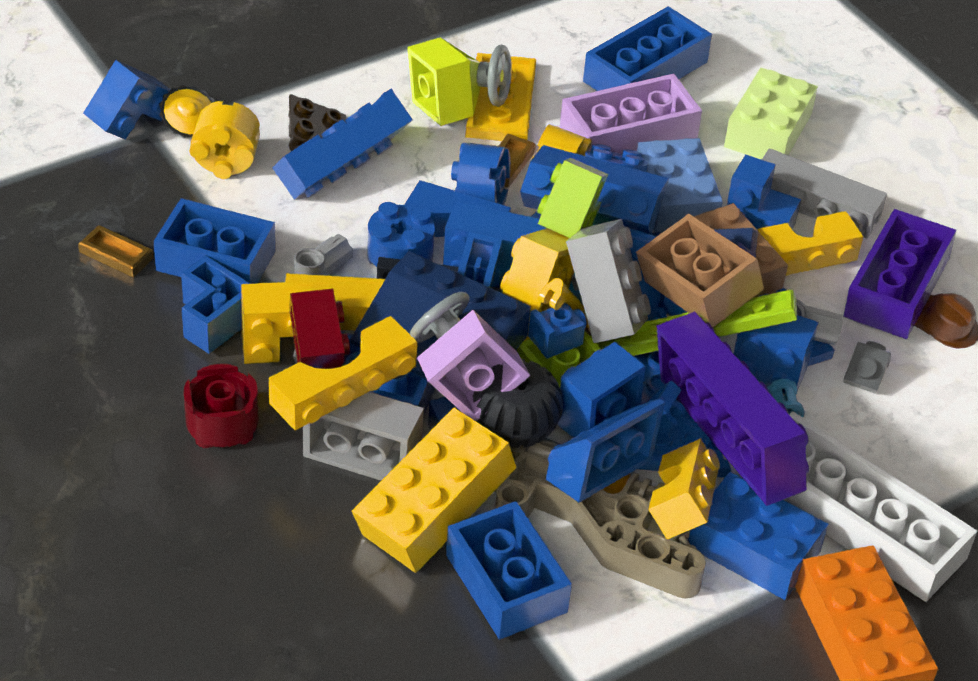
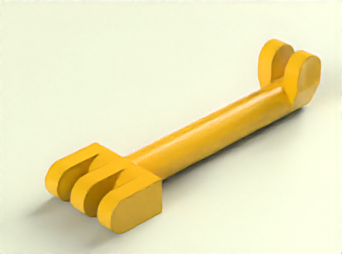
[538,278,591,332]

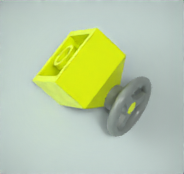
[407,37,512,126]

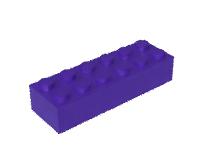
[657,312,809,506]

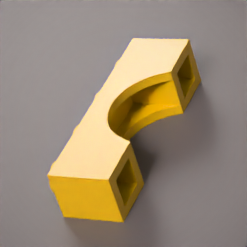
[269,316,417,431]

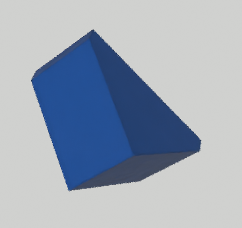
[457,231,502,288]

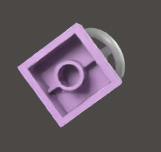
[410,291,530,421]

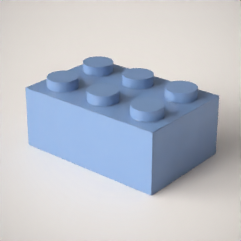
[637,138,723,232]

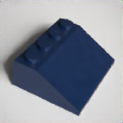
[351,251,531,379]

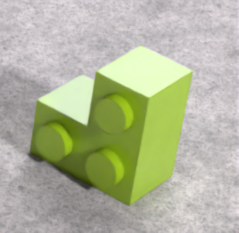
[537,158,609,238]

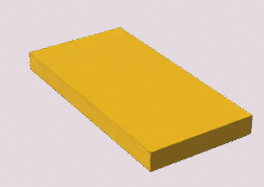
[465,53,536,141]

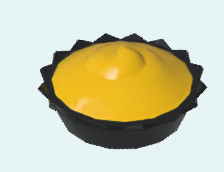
[159,85,215,139]

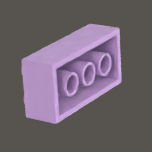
[560,74,702,154]

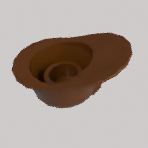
[914,293,978,349]

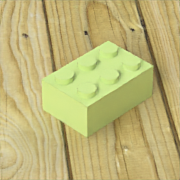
[724,67,818,159]

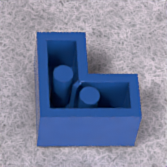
[83,60,170,140]
[726,154,801,230]
[181,255,250,354]

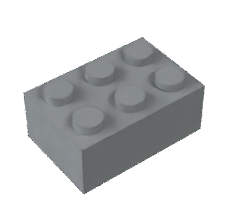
[566,219,651,343]
[303,392,424,481]

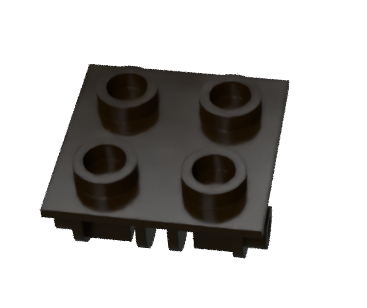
[288,94,346,151]

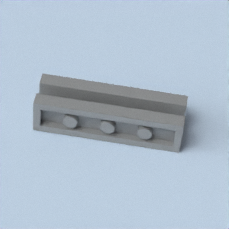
[761,148,887,239]

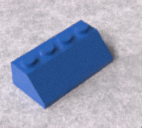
[520,145,669,235]

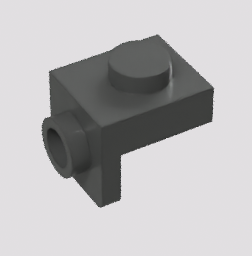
[843,341,891,394]

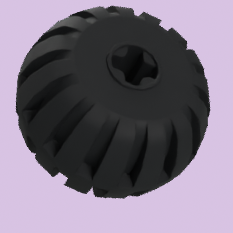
[472,359,563,448]

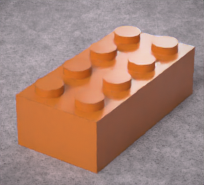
[795,545,938,681]

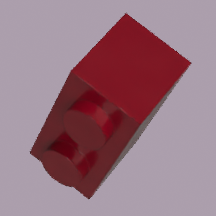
[289,288,350,369]

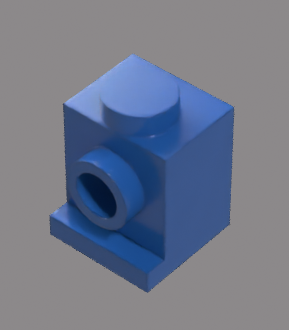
[528,303,587,359]

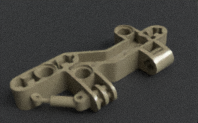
[494,438,706,599]

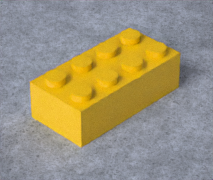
[352,408,517,573]

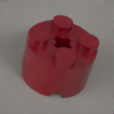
[184,364,259,448]

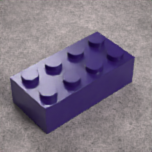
[843,209,957,339]

